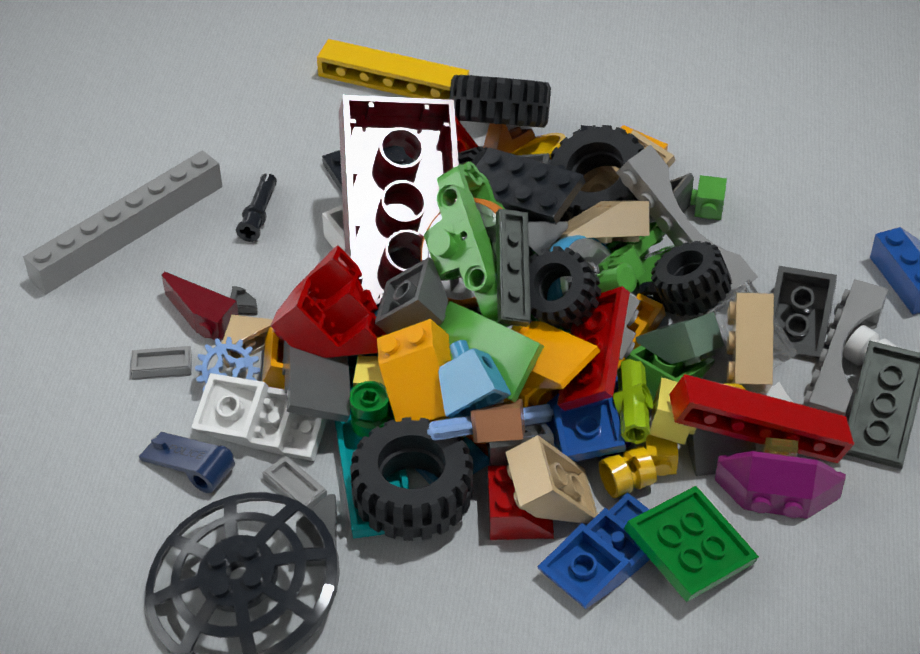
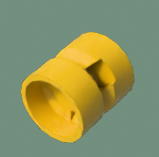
[599,445,657,498]

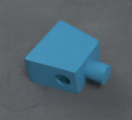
[438,340,511,418]

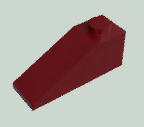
[161,271,239,341]

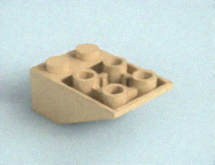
[558,201,650,243]

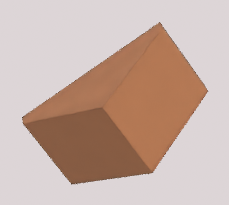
[471,399,525,443]

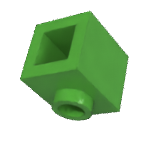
[690,175,727,220]

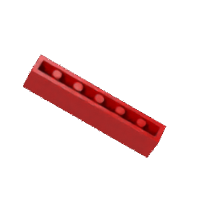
[669,374,854,464]

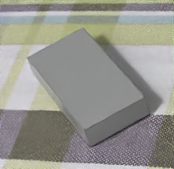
[131,346,192,379]
[262,455,327,509]

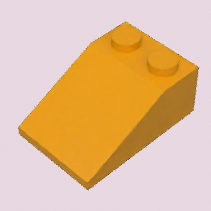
[377,319,451,423]
[511,321,600,389]

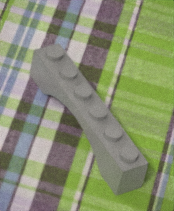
[616,145,758,305]
[803,279,888,416]

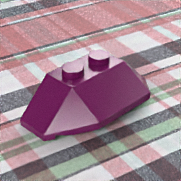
[715,451,846,519]

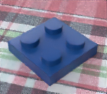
[552,397,626,462]

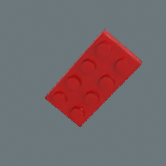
[557,286,630,411]

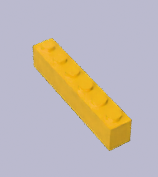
[317,39,469,99]

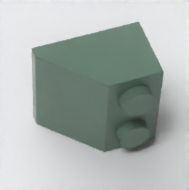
[636,312,725,366]

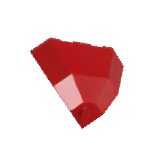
[271,245,387,358]

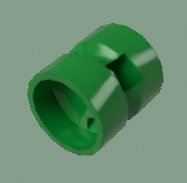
[349,381,391,438]

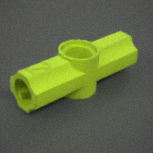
[613,359,653,444]

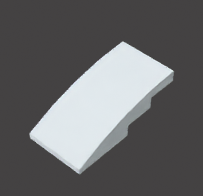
[191,373,327,462]

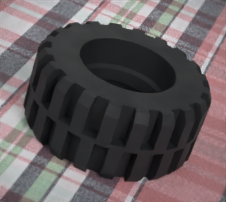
[449,75,551,128]
[550,125,644,222]
[350,417,473,541]

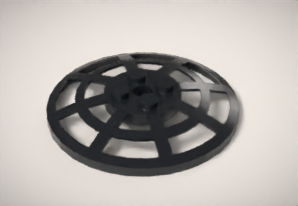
[145,492,340,654]

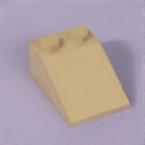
[506,435,598,524]

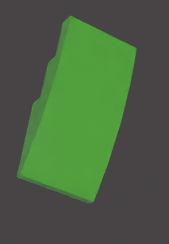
[439,301,544,402]

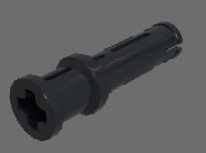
[236,173,277,242]

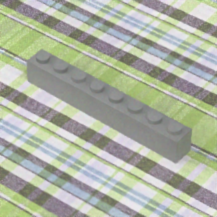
[23,150,223,295]

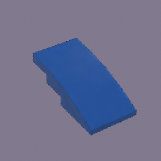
[537,492,650,609]

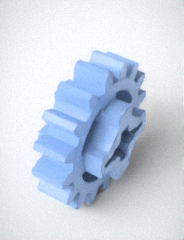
[195,337,260,392]

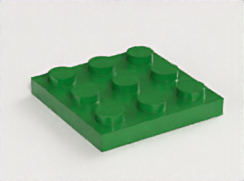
[624,486,759,603]

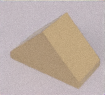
[222,315,273,368]

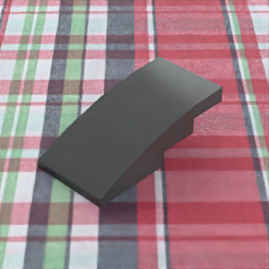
[282,340,350,423]

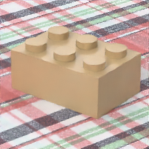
[726,293,774,393]

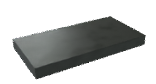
[845,341,920,469]

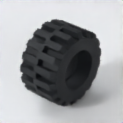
[651,241,732,316]
[529,246,601,330]

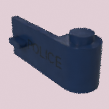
[139,432,235,493]

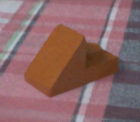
[483,123,536,153]

